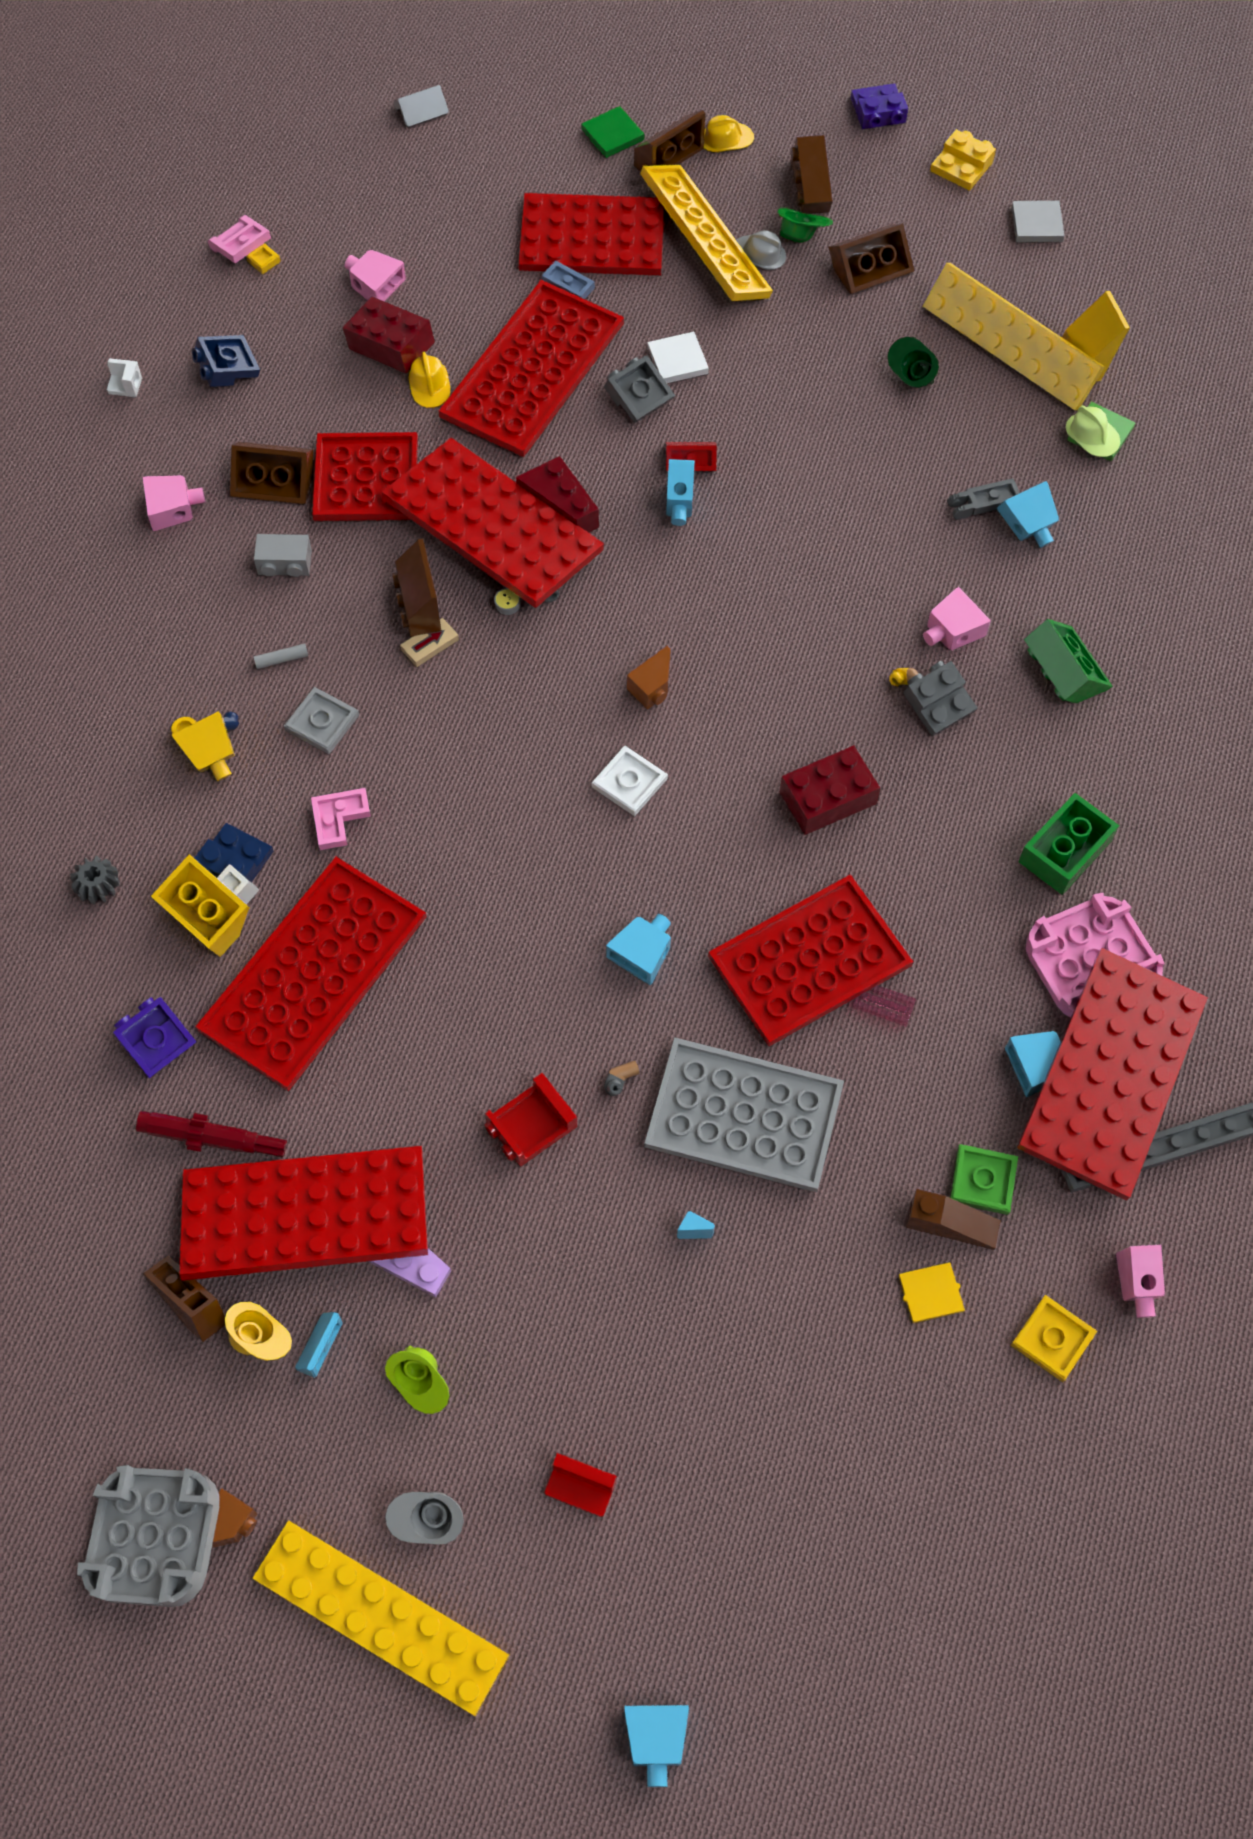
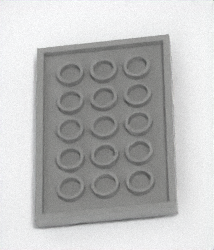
[644,1038,844,1192]

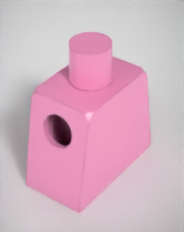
[345,250,406,301]
[143,476,205,531]
[923,587,991,650]
[1116,1245,1165,1318]

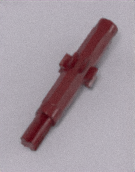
[136,1111,287,1158]

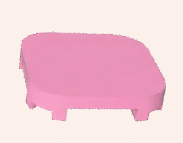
[1026,893,1164,1018]

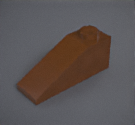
[906,1189,1001,1250]
[143,1255,225,1342]

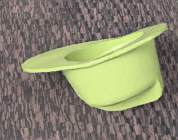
[1066,405,1120,457]

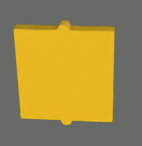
[899,1262,965,1323]

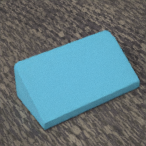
[295,1312,343,1378]

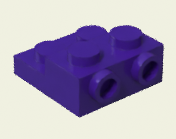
[851,83,908,129]
[113,996,196,1079]

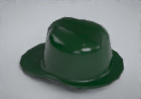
[887,336,939,388]

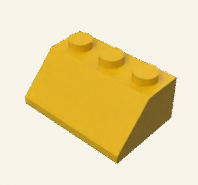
[151,854,250,957]

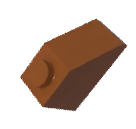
[627,646,671,710]
[212,1488,257,1548]

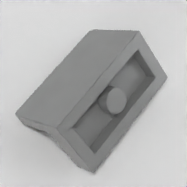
[393,85,449,127]

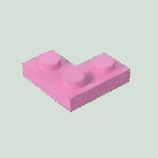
[311,788,371,850]

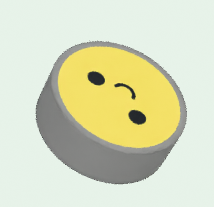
[494,588,521,615]

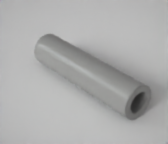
[253,643,308,669]

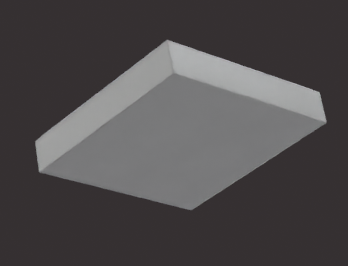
[1011,201,1064,242]
[284,687,359,754]

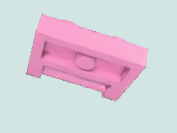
[208,215,271,263]

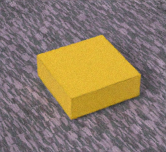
[246,243,281,274]

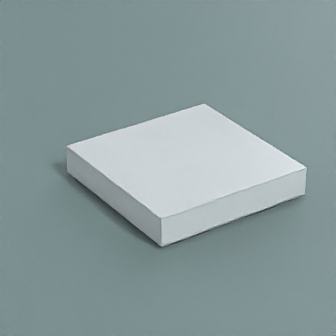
[647,332,709,383]
[592,746,668,816]

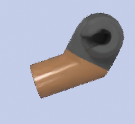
[604,1061,640,1096]

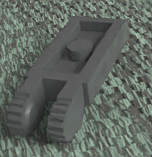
[947,478,1020,520]

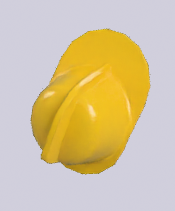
[704,115,754,152]
[409,352,450,408]
[224,1302,292,1361]

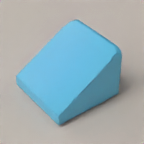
[677,1211,715,1239]

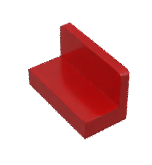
[666,442,717,471]
[545,1453,617,1517]

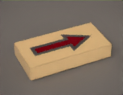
[400,618,459,667]

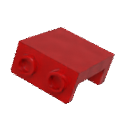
[484,1073,578,1167]

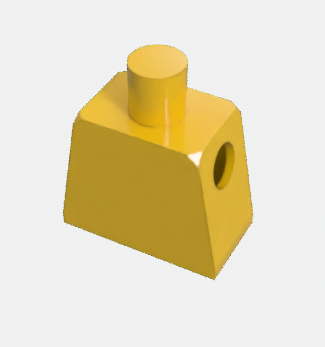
[172,711,235,781]

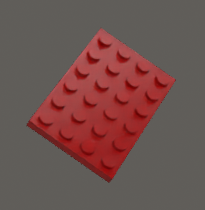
[519,193,664,276]
[708,874,914,1046]

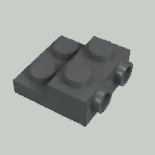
[604,355,675,424]
[903,661,978,737]

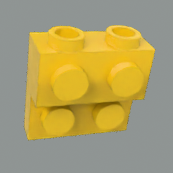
[930,129,996,191]

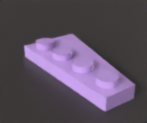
[368,1248,451,1298]

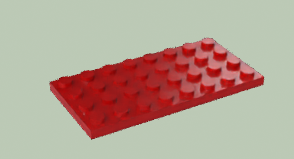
[439,280,624,457]
[382,438,604,608]
[195,856,427,1092]
[1017,948,1208,1201]
[180,1146,428,1281]

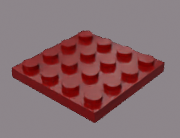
[312,432,418,521]

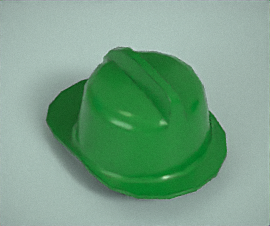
[777,208,833,243]

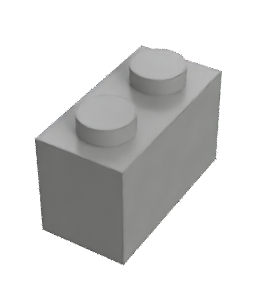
[254,534,312,577]

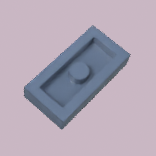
[542,261,595,299]

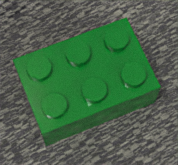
[1018,793,1120,895]

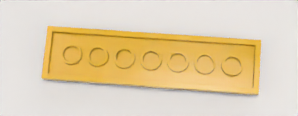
[640,165,773,301]
[922,263,1105,411]
[252,1520,509,1717]

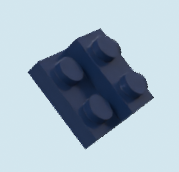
[192,335,260,387]
[194,823,274,883]

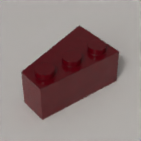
[516,456,599,533]

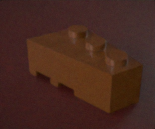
[791,135,833,214]

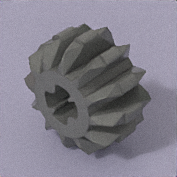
[70,855,120,905]

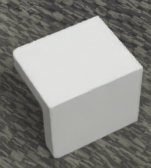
[107,358,142,397]
[217,864,259,904]

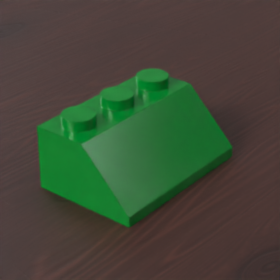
[1024,619,1113,703]

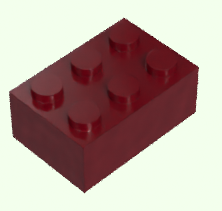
[342,297,435,374]
[779,745,881,835]

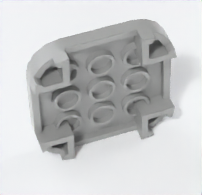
[77,1465,219,1607]

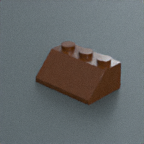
[634,110,706,172]
[828,223,915,294]
[230,442,314,504]
[392,539,441,638]

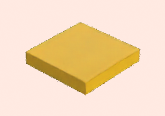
[1011,1295,1097,1382]

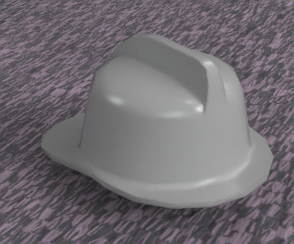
[736,231,786,270]
[386,1492,464,1545]

